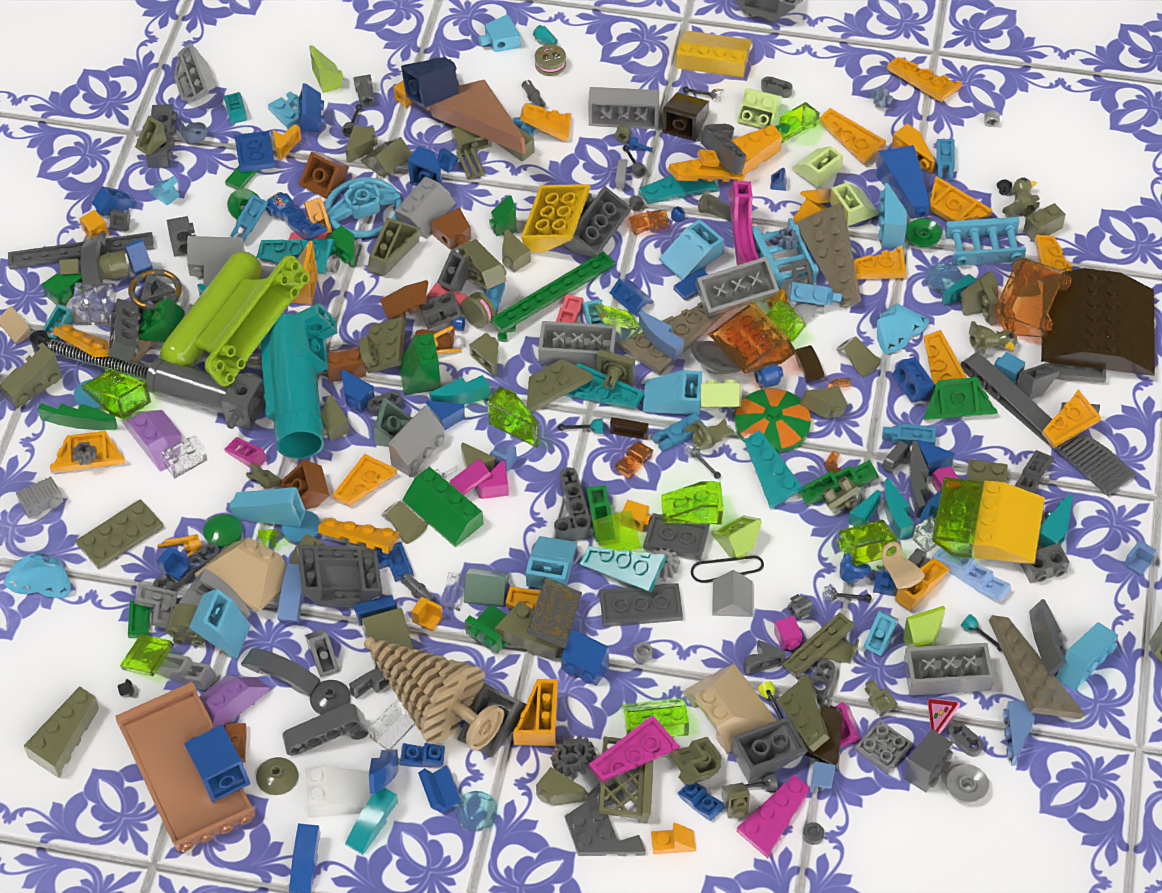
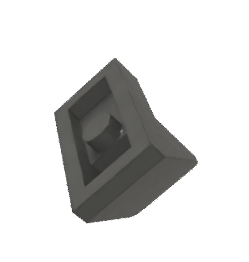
[743,640,785,675]

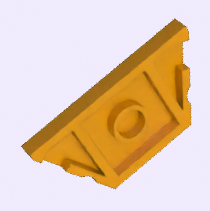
[930,176,993,222]
[50,431,126,473]

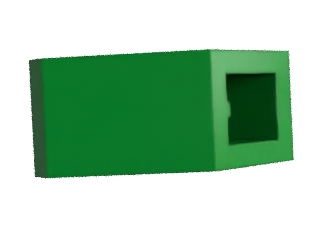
[326,226,356,267]
[42,273,85,305]

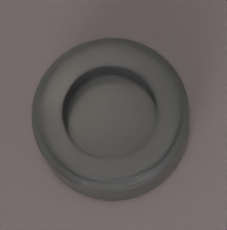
[803,822,824,845]

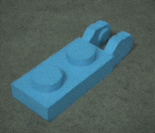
[936,139,955,180]
[230,194,268,243]
[651,413,706,451]

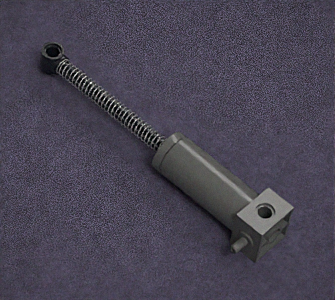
[29,330,266,430]

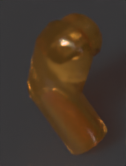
[827,378,851,388]
[824,451,841,474]

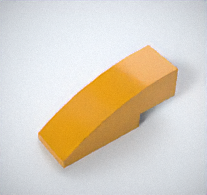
[895,558,950,611]

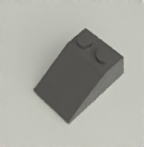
[457,683,527,758]
[730,717,808,783]

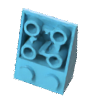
[878,183,907,249]
[659,219,724,280]
[643,370,702,415]
[526,536,578,588]
[189,589,251,660]

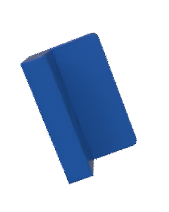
[609,278,654,315]
[353,595,397,626]
[418,765,462,813]

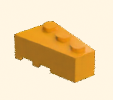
[732,124,782,178]
[513,679,558,746]

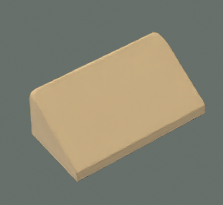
[0,306,31,345]

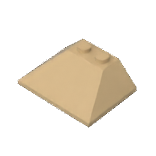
[195,537,287,612]
[682,663,777,754]

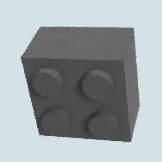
[905,729,953,793]

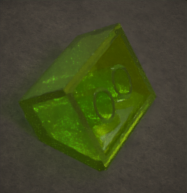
[621,698,689,737]

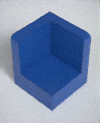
[157,546,191,581]

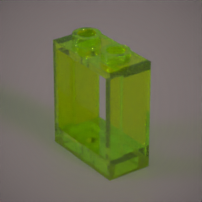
[837,519,898,566]

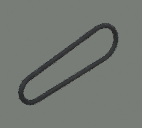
[691,556,764,583]

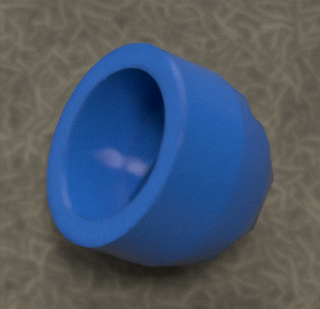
[671,206,685,222]
[451,316,465,331]

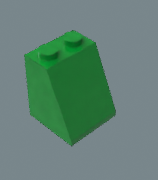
[399,333,441,395]

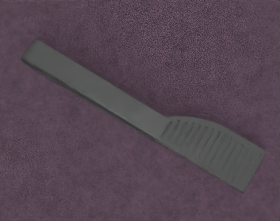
[961,352,1136,496]

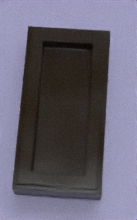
[610,417,649,440]

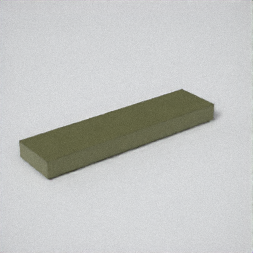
[782,612,855,678]

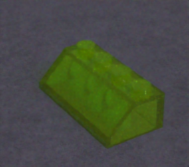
[932,477,984,558]

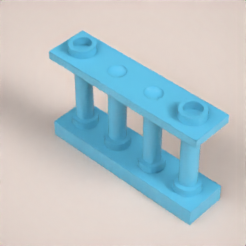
[945,217,1026,266]
[752,218,819,289]

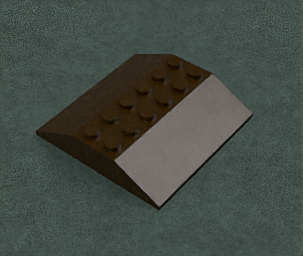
[1041,268,1155,376]

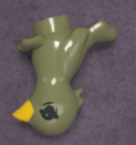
[1002,177,1040,217]
[969,321,1018,354]

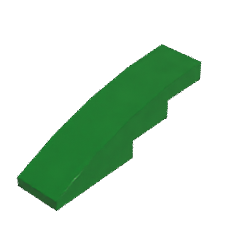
[37,403,118,430]
[799,460,879,505]

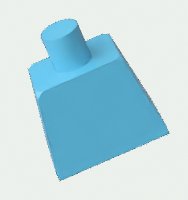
[478,14,521,52]

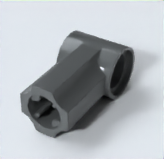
[353,74,375,107]

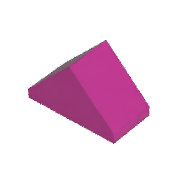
[478,461,509,499]

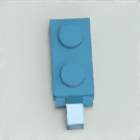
[789,282,842,306]
[882,423,936,445]

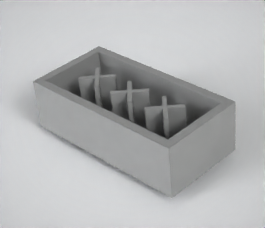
[588,87,660,130]
[695,256,779,317]
[538,321,616,368]
[904,643,994,696]

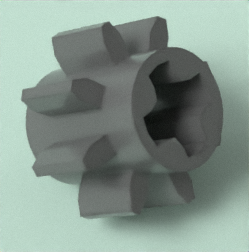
[73,441,97,466]
[787,594,813,620]

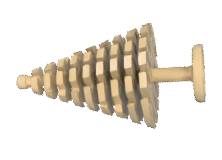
[364,637,504,751]

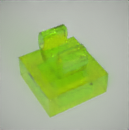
[258,529,280,548]

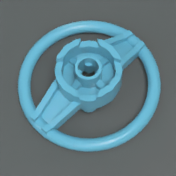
[325,177,402,238]

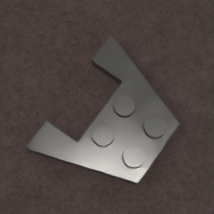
[565,783,646,856]

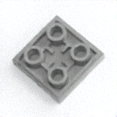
[854,720,913,775]

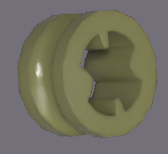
[614,125,632,143]

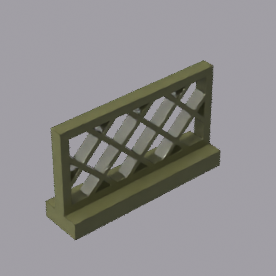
[598,736,654,824]

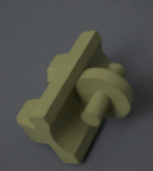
[822,477,860,511]

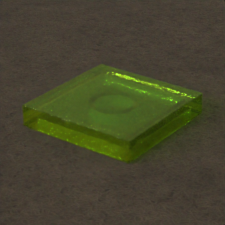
[595,304,639,331]
[593,509,642,551]
[119,634,174,677]

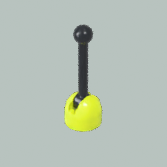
[757,681,783,720]

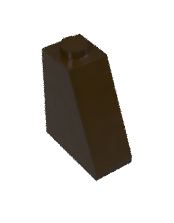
[802,704,843,772]

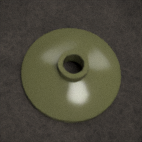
[256,757,298,795]

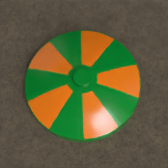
[734,388,811,454]

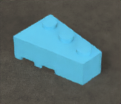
[1056,622,1119,692]

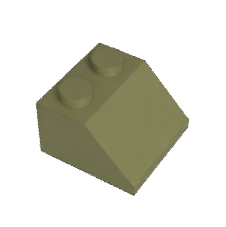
[360,137,412,176]

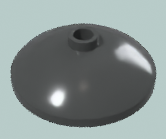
[691,341,747,374]

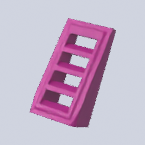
[224,437,267,470]

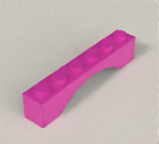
[728,181,759,265]

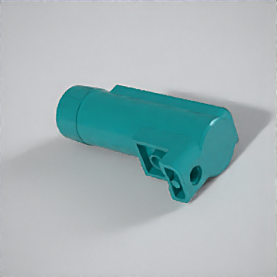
[260,303,338,459]

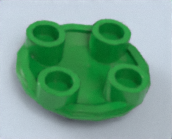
[203,514,242,549]

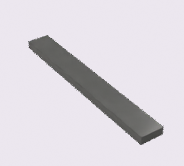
[8,232,154,270]

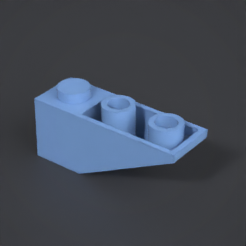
[1002,701,1035,766]

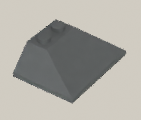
[736,0,803,22]
[297,545,382,607]

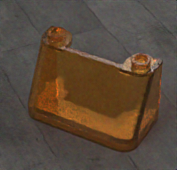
[996,258,1071,338]

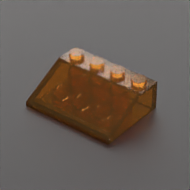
[708,302,797,374]

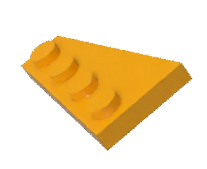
[819,108,886,165]
[53,324,109,357]
[924,330,967,389]

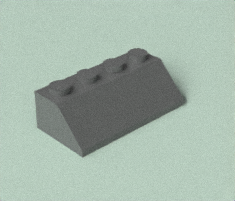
[564,186,632,258]

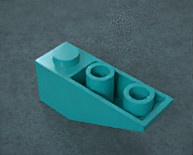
[1038,493,1073,548]

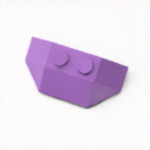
[121,410,182,472]
[199,675,270,728]

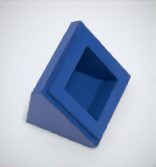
[770,167,787,191]

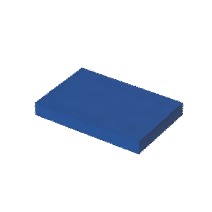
[234,131,275,172]

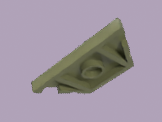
[526,359,594,414]

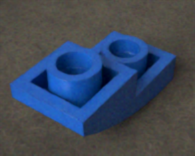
[918,491,945,532]
[399,743,445,767]
[677,783,725,821]

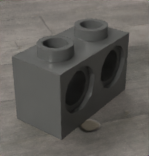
[166,216,196,257]
[419,290,462,330]
[1020,543,1070,584]

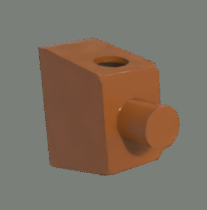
[430,208,471,249]

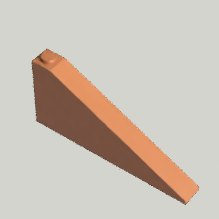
[425,79,526,154]

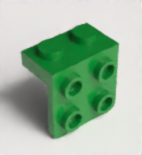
[465,605,508,654]

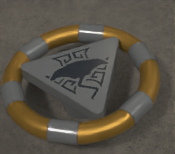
[128,269,182,311]

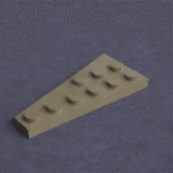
[794,203,861,308]
[617,302,727,375]
[988,615,1085,719]

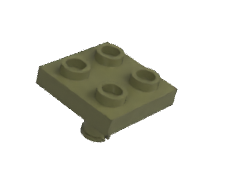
[597,349,635,390]

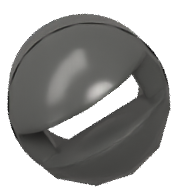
[629,195,644,211]

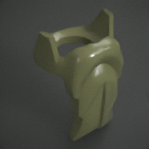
[685,419,734,451]

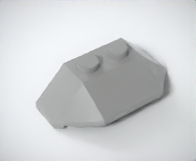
[174,42,216,102]

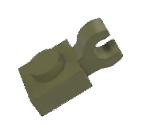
[246,463,282,488]
[864,680,898,717]

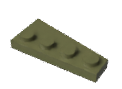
[776,674,829,752]

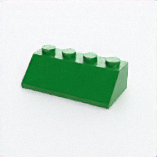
[402,466,484,547]

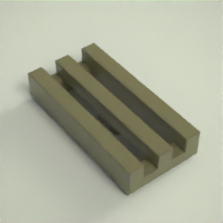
[456,147,484,180]

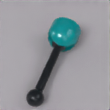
[558,418,604,434]
[961,614,1002,652]

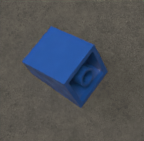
[184,724,251,803]

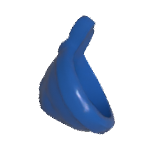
[839,553,871,584]

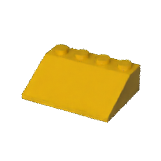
[676,30,752,78]
[521,184,591,253]
[973,481,1045,564]

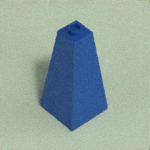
[876,145,930,219]

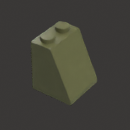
[361,608,413,668]

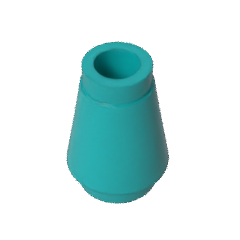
[532,25,558,45]

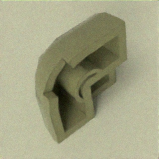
[670,736,722,785]

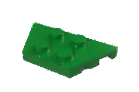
[923,377,998,420]

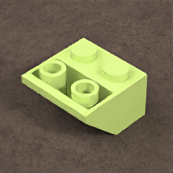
[737,88,782,128]
[792,146,844,188]
[830,182,879,227]
[701,380,742,408]

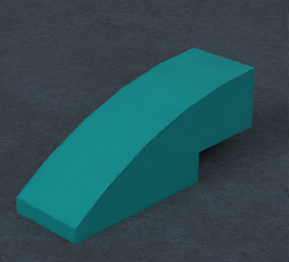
[429,375,491,405]
[883,478,914,540]
[345,787,398,855]

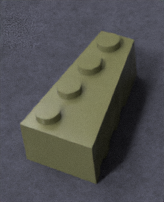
[23,686,99,778]

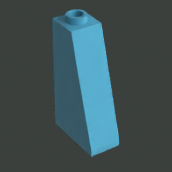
[229,487,306,527]

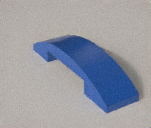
[281,205,327,239]

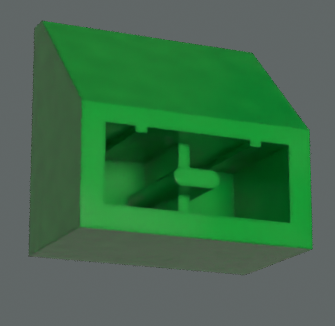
[138,297,185,342]

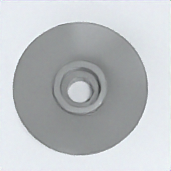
[946,764,989,803]

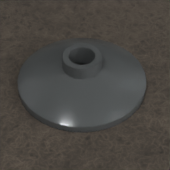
[309,680,351,715]

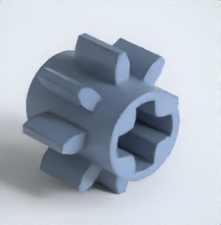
[870,87,893,107]
[776,227,799,250]

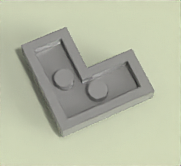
[134,583,178,629]

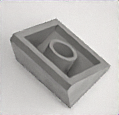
[712,570,753,617]

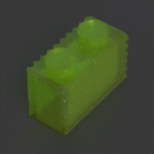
[766,300,807,342]

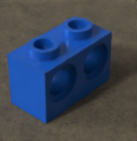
[892,357,935,403]

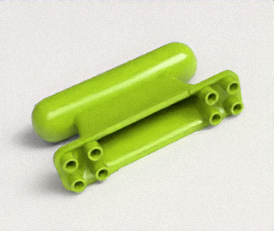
[160,251,309,386]

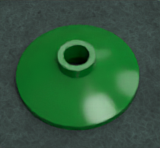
[227,189,260,220]
[905,218,942,247]

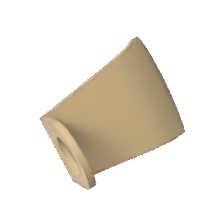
[881,541,925,589]

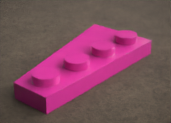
[588,715,680,783]
[736,774,810,859]

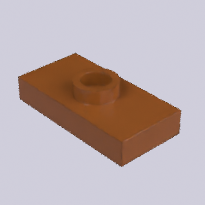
[225,723,247,763]

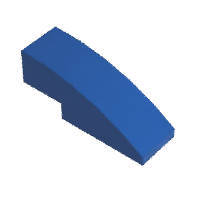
[369,749,399,794]
[289,823,321,893]

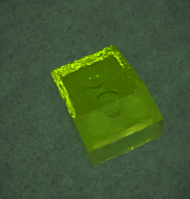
[82,370,151,419]
[488,386,539,448]
[661,481,724,525]

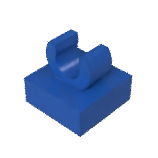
[437,148,459,173]
[873,571,895,596]

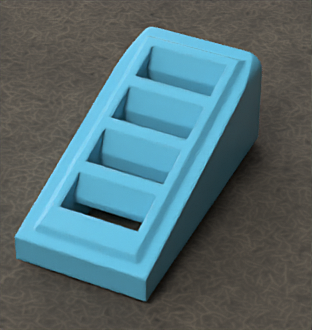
[582,299,607,325]

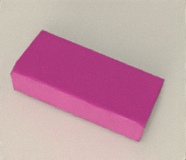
[450,459,491,495]
[835,702,862,747]

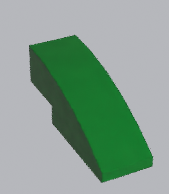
[586,485,615,542]

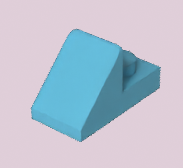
[148,176,180,205]
[863,610,899,656]

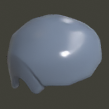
[179,121,208,144]

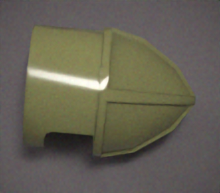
[99,251,129,281]

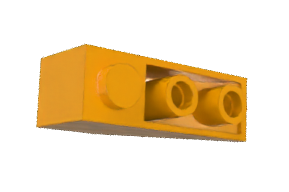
[892,123,935,174]

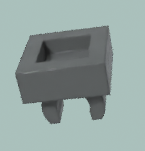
[110,209,131,231]

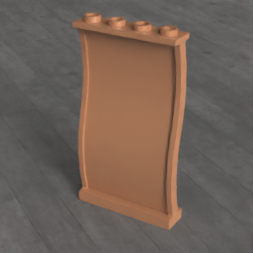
[115,682,255,853]

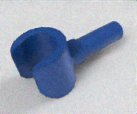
[629,137,653,152]

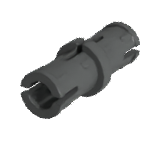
[521,79,546,108]
[401,573,437,602]

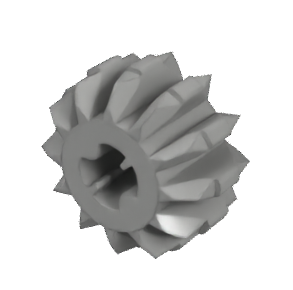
[652,547,680,581]

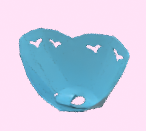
[877,303,929,354]
[3,553,71,598]

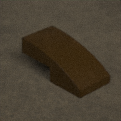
[793,345,825,383]

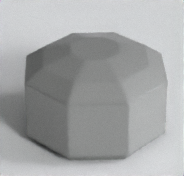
[634,642,653,663]

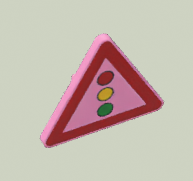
[927,698,960,734]

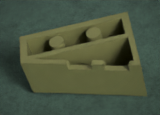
[368,217,421,276]
[457,239,507,289]
[0,342,62,409]
[495,601,564,661]

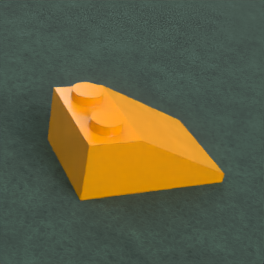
[291,241,318,305]

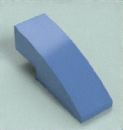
[639,310,684,361]
[277,563,304,623]

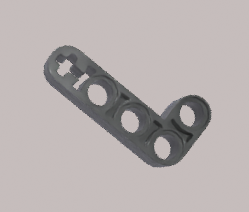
[701,123,746,174]
[554,467,591,541]
[282,704,369,756]

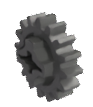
[550,735,596,777]

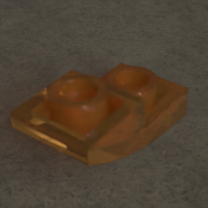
[629,209,670,235]
[614,441,654,479]

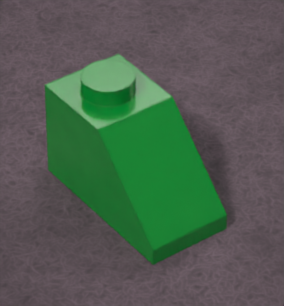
[489,195,517,236]

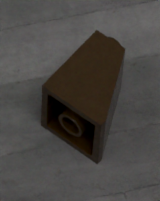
[662,92,710,141]

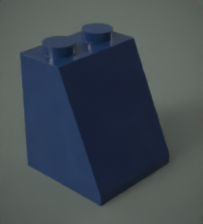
[401,57,459,108]

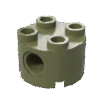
[166,603,206,646]

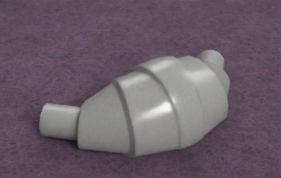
[786,303,824,338]

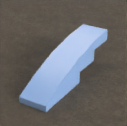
[932,545,1011,602]

